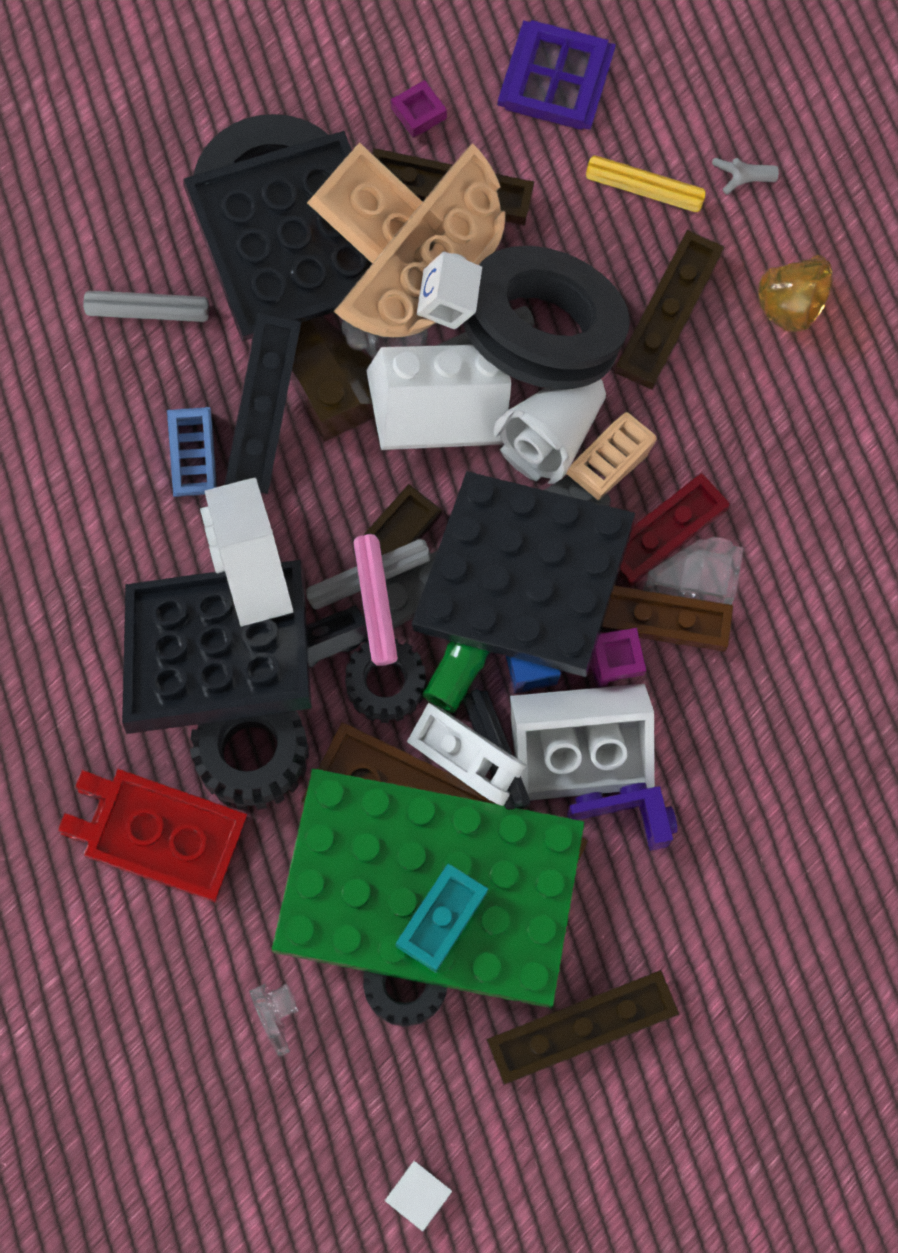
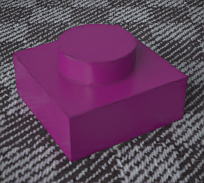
[391,80,447,138]

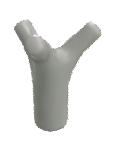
[712,158,779,195]

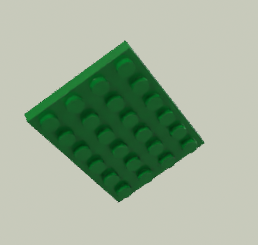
[272,768,585,1008]

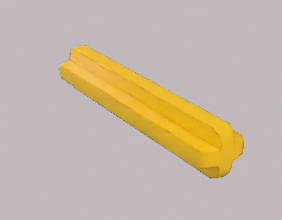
[586,155,706,212]

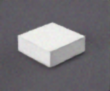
[385,1161,452,1231]

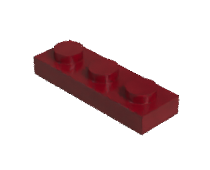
[618,472,730,587]

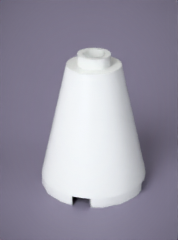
[493,379,606,484]

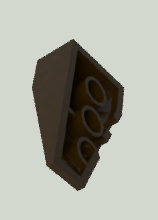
[290,316,375,442]

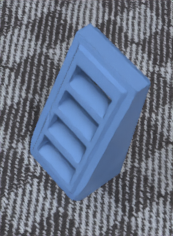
[167,407,217,497]

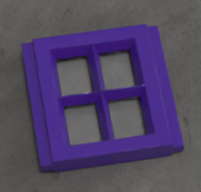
[497,20,616,130]

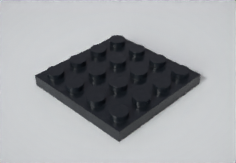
[183,131,373,342]
[412,471,636,677]
[122,559,312,734]

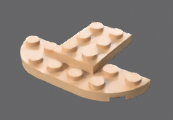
[307,142,505,337]

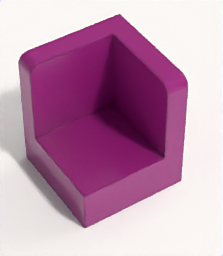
[590,628,646,688]

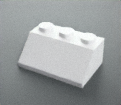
[366,345,511,450]
[510,684,655,800]

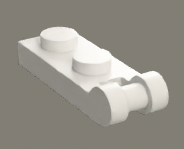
[407,703,526,806]

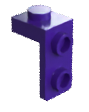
[567,782,677,851]

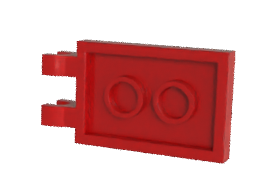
[58,769,248,903]

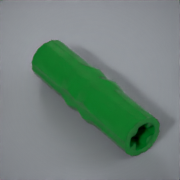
[422,641,490,713]

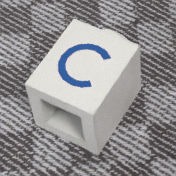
[416,251,482,330]

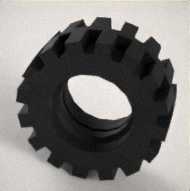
[345,639,426,723]
[363,971,447,1027]

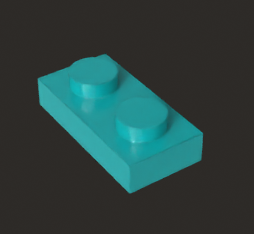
[396,864,488,973]

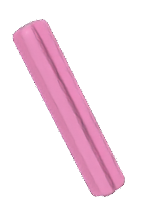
[353,534,398,666]

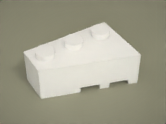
[200,477,293,626]

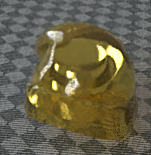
[758,255,832,332]

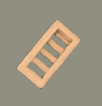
[566,412,657,500]

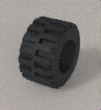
[190,711,309,810]

